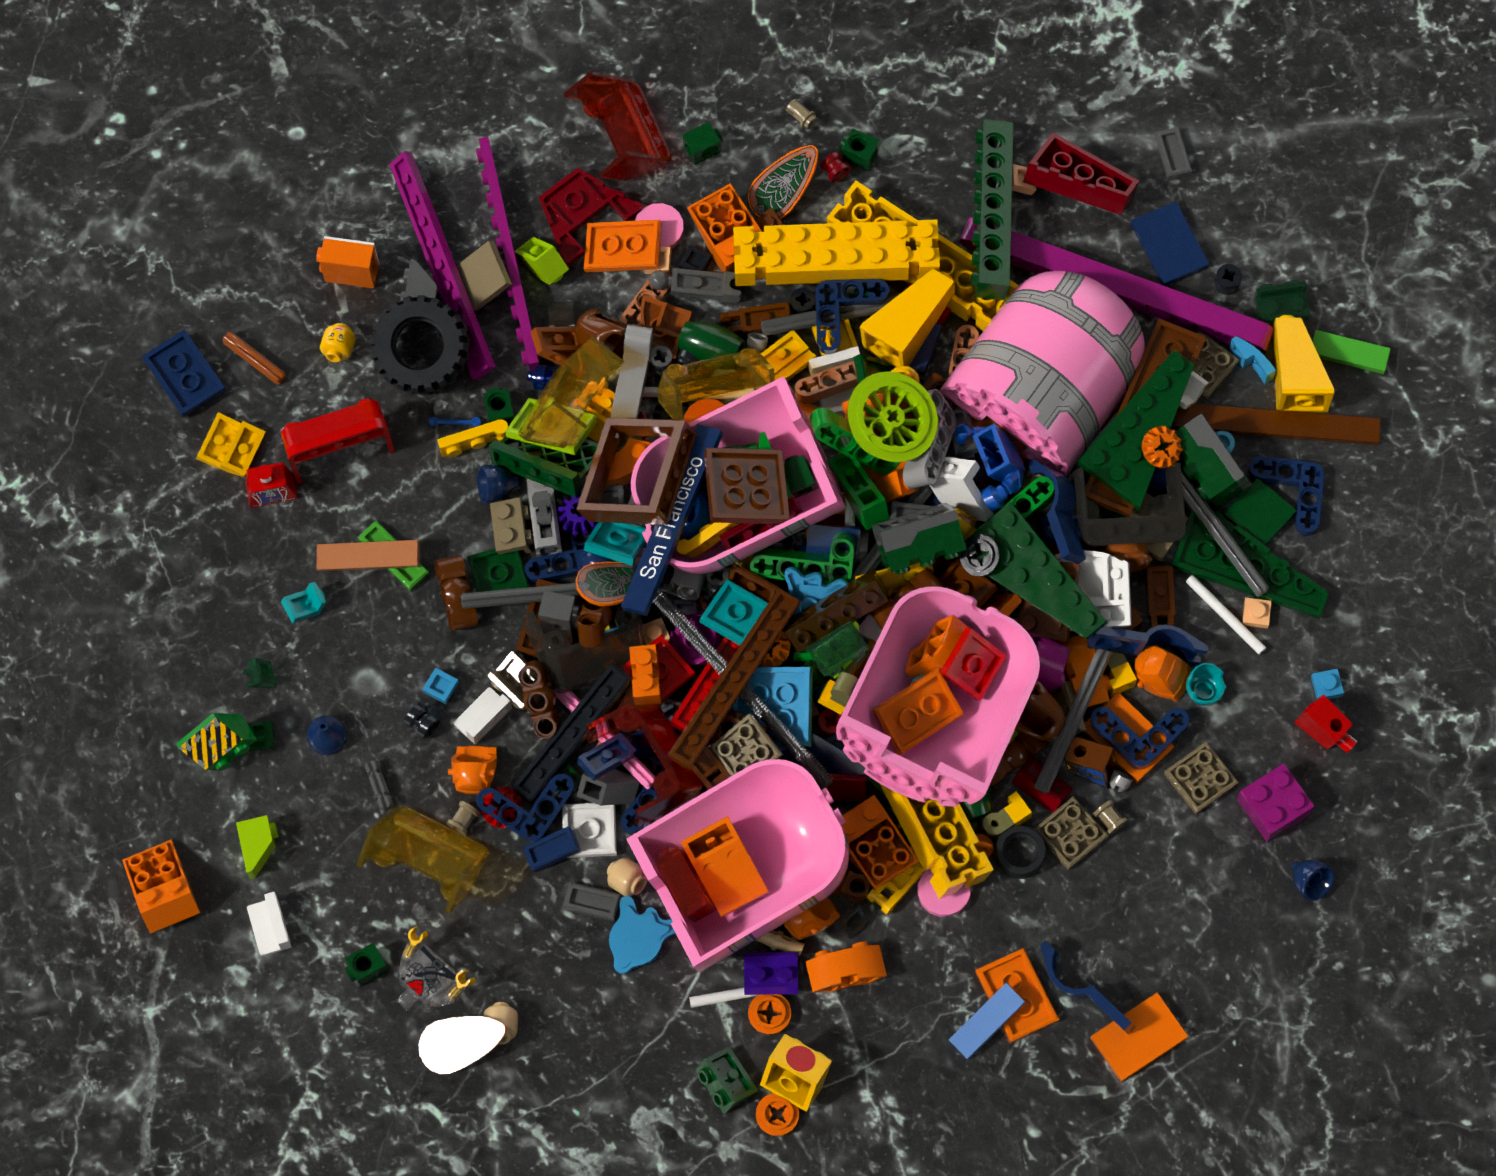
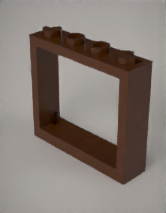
[576,418,697,525]

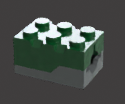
[1175,414,1252,509]
[872,503,966,574]

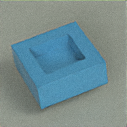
[422,668,459,704]
[1311,669,1344,699]

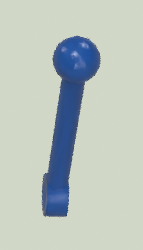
[428,417,481,427]

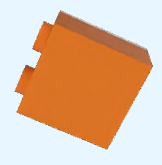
[316,236,380,289]

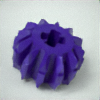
[557,493,596,537]

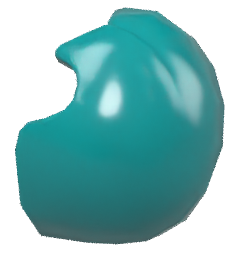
[1186,663,1226,706]

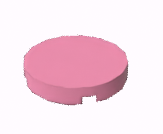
[635,203,684,249]
[918,869,970,917]

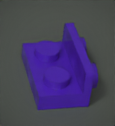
[744,952,798,995]

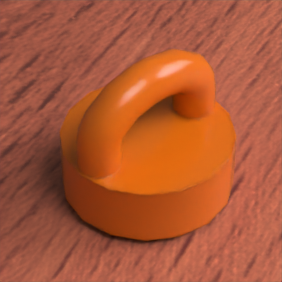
[975,834,994,859]

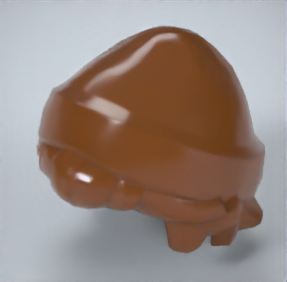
[1103,531,1153,573]

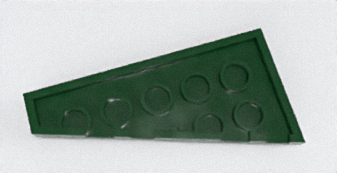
[1078,350,1194,511]
[958,502,1108,639]
[1172,508,1329,619]

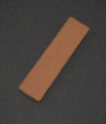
[317,540,420,571]

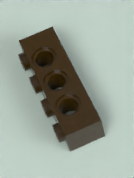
[785,569,889,653]

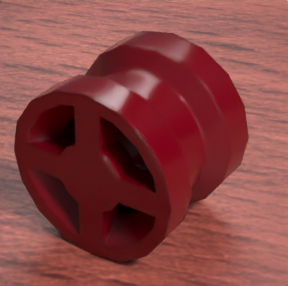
[820,151,851,183]
[818,709,842,738]

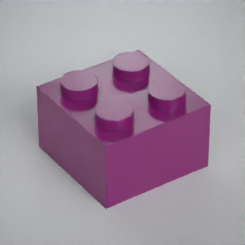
[1237,763,1314,842]

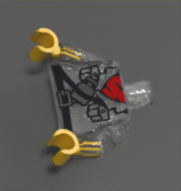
[397,926,476,1011]

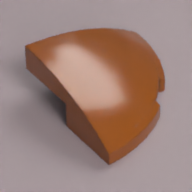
[641,295,693,360]

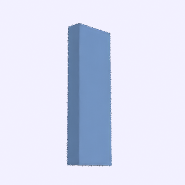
[949,983,1026,1060]

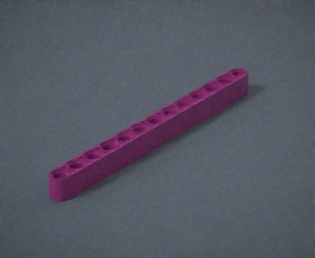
[959,217,1274,354]

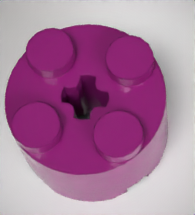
[1029,634,1070,692]

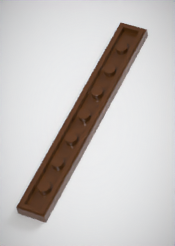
[1173,404,1380,445]
[667,588,801,771]

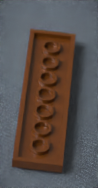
[1082,319,1206,518]

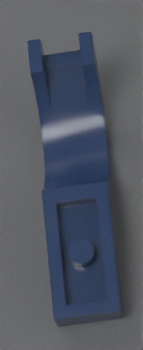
[1029,459,1086,564]
[1087,625,1208,665]
[577,703,680,781]
[1040,940,1135,1034]

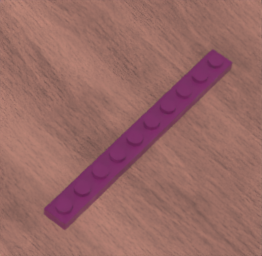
[476,137,540,374]
[389,151,495,380]

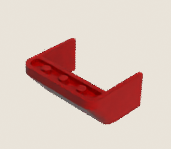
[280,398,395,484]

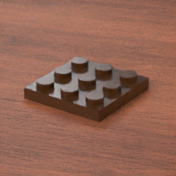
[704,448,790,524]

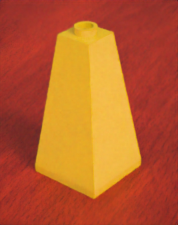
[860,269,955,367]
[1273,315,1334,412]

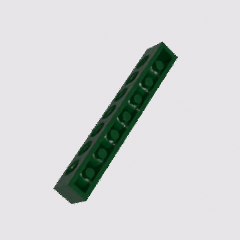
[971,119,1013,301]

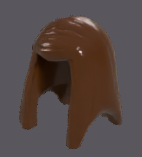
[575,308,628,370]
[1015,681,1065,741]

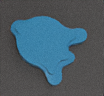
[784,567,849,616]
[609,896,676,974]

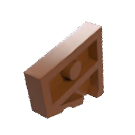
[530,327,590,375]

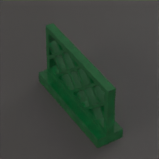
[489,436,598,498]

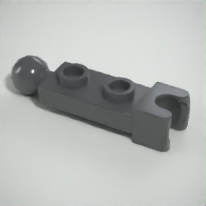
[649,268,741,303]

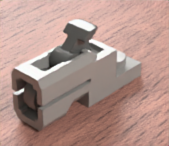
[526,478,562,557]

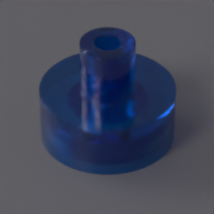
[527,365,553,391]

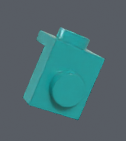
[281,582,326,624]

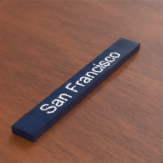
[621,424,723,616]

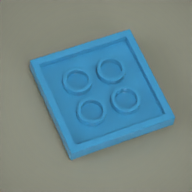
[733,667,813,747]

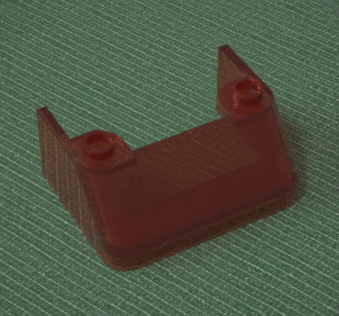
[563,71,672,181]
[586,704,703,827]

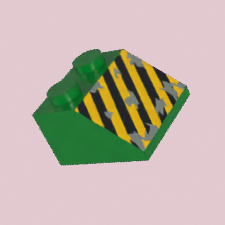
[176,713,257,771]

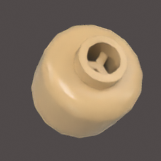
[607,857,647,897]
[483,1002,518,1044]

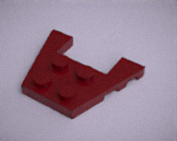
[539,167,643,267]

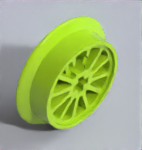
[848,372,938,462]

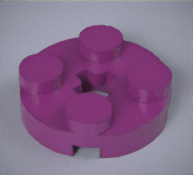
[669,614,720,667]

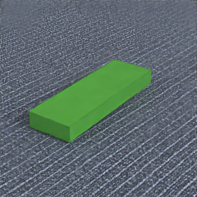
[1313,330,1390,374]
[357,520,430,592]

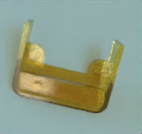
[518,336,624,448]
[657,348,775,420]
[356,806,489,913]

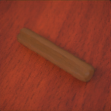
[223,332,286,385]

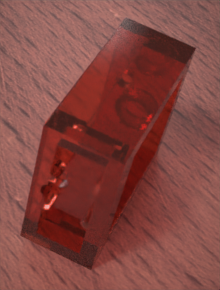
[655,847,717,923]

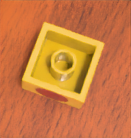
[760,1034,832,1112]

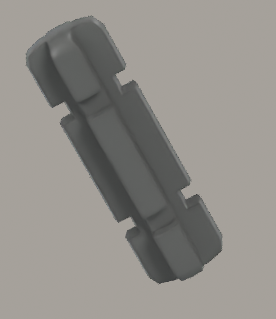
[365,760,394,811]

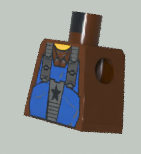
[1064,737,1117,789]

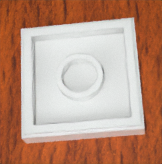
[562,803,617,858]

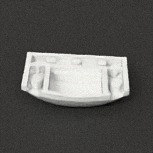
[1055,550,1132,631]

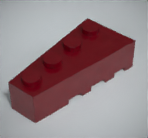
[1023,132,1139,215]

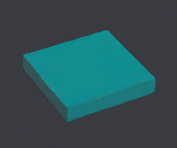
[584,522,646,566]
[699,579,768,646]

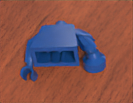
[953,423,1026,512]

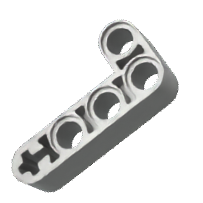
[610,324,653,419]
[903,389,957,489]

